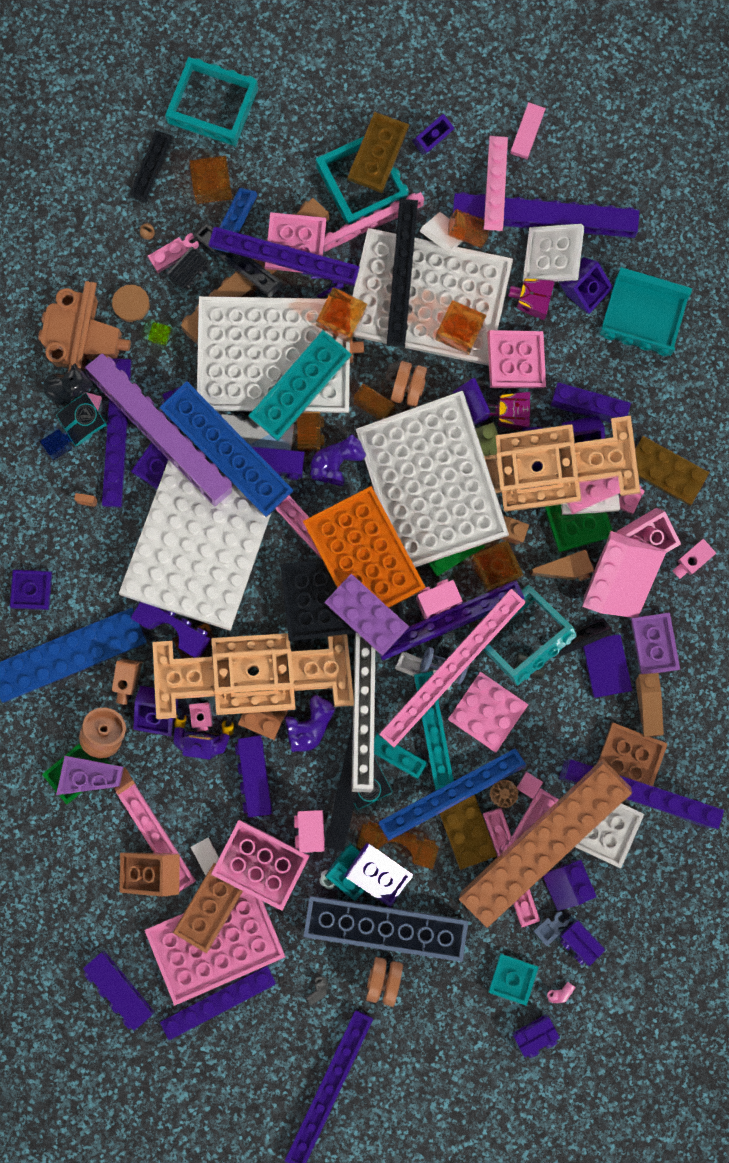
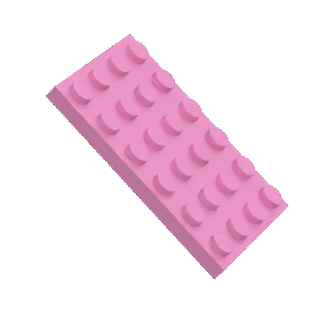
[145,891,286,1006]

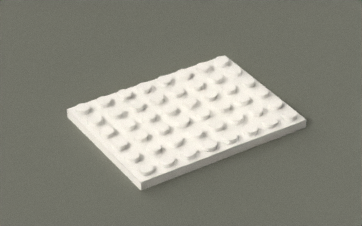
[350,228,513,366]
[197,296,350,413]
[356,391,509,567]
[119,460,271,631]

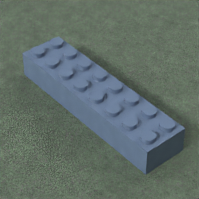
[304,895,468,962]

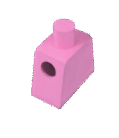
[672,539,716,579]

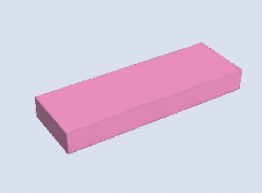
[510,102,546,159]

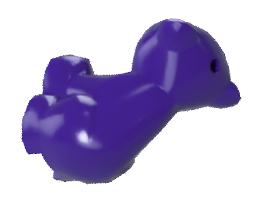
[310,434,366,486]
[285,695,335,752]

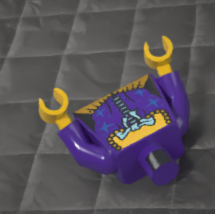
[174,714,234,759]

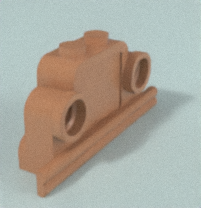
[39,281,98,372]

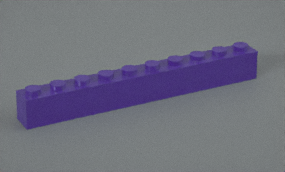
[452,192,640,238]

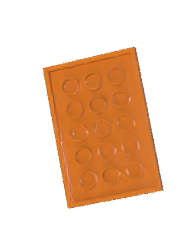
[303,486,426,608]

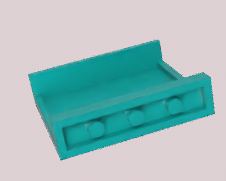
[599,267,693,356]

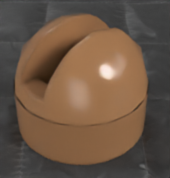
[139,223,155,240]

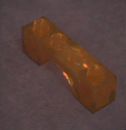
[357,821,439,870]

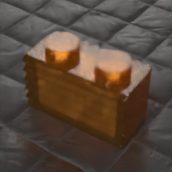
[448,209,489,248]
[354,383,394,421]
[297,411,324,452]

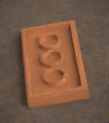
[173,863,243,954]

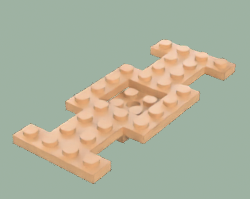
[484,416,641,512]
[153,633,354,719]

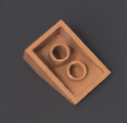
[120,852,180,897]

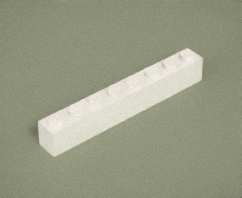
[352,632,375,792]

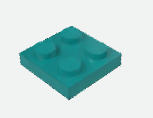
[488,953,539,1006]

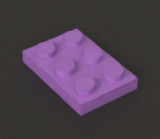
[631,613,680,674]

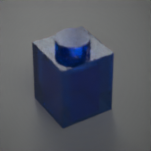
[40,429,72,461]

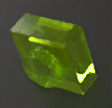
[148,322,172,346]

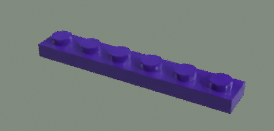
[160,965,277,1040]

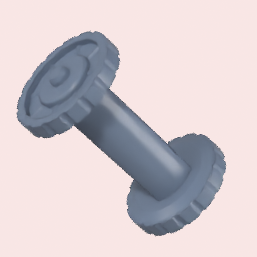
[420,647,468,684]

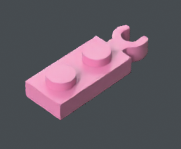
[148,233,199,273]

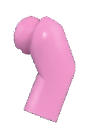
[547,982,576,1003]

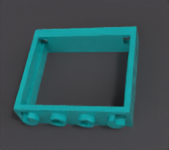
[165,57,258,147]
[316,136,409,225]
[470,584,577,686]

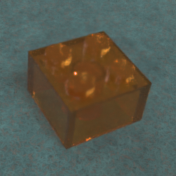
[189,156,233,204]
[316,287,368,343]
[435,300,487,355]
[471,540,523,593]

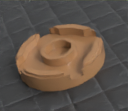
[112,285,150,322]

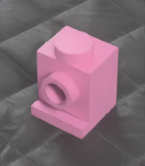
[189,702,213,732]

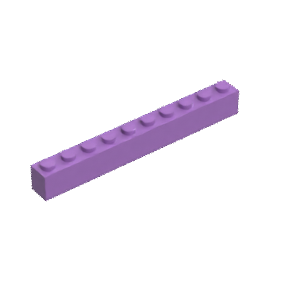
[85,353,232,507]

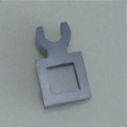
[533,911,569,946]

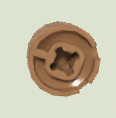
[490,780,518,808]

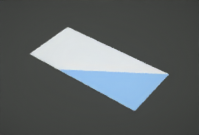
[221,414,294,450]

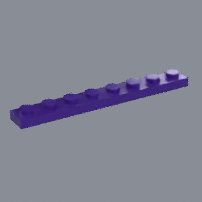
[209,227,360,286]
[102,359,132,508]
[380,580,525,660]
[285,1009,373,1163]

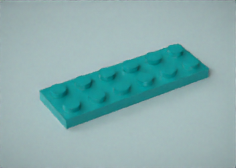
[249,330,352,441]

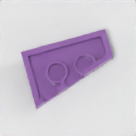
[56,756,124,795]

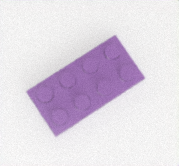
[325,574,409,656]

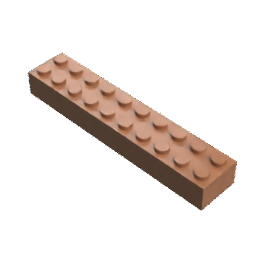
[459,759,632,928]

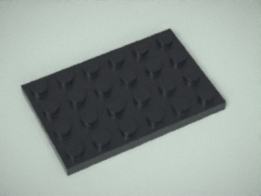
[280,559,404,641]

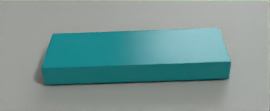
[374,733,427,779]

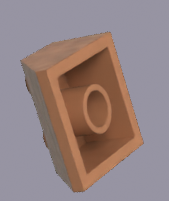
[238,691,288,741]

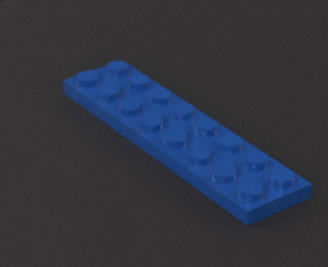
[159,381,294,517]
[0,608,147,703]

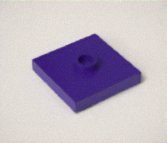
[10,570,52,610]

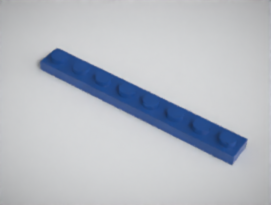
[378,748,526,841]

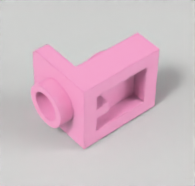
[619,486,645,515]

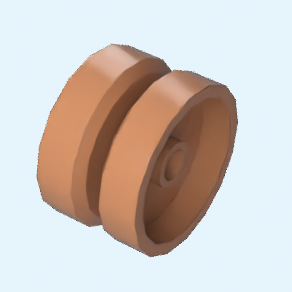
[391,361,427,408]
[79,708,126,758]
[366,957,403,1007]

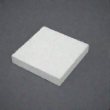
[420,212,469,253]

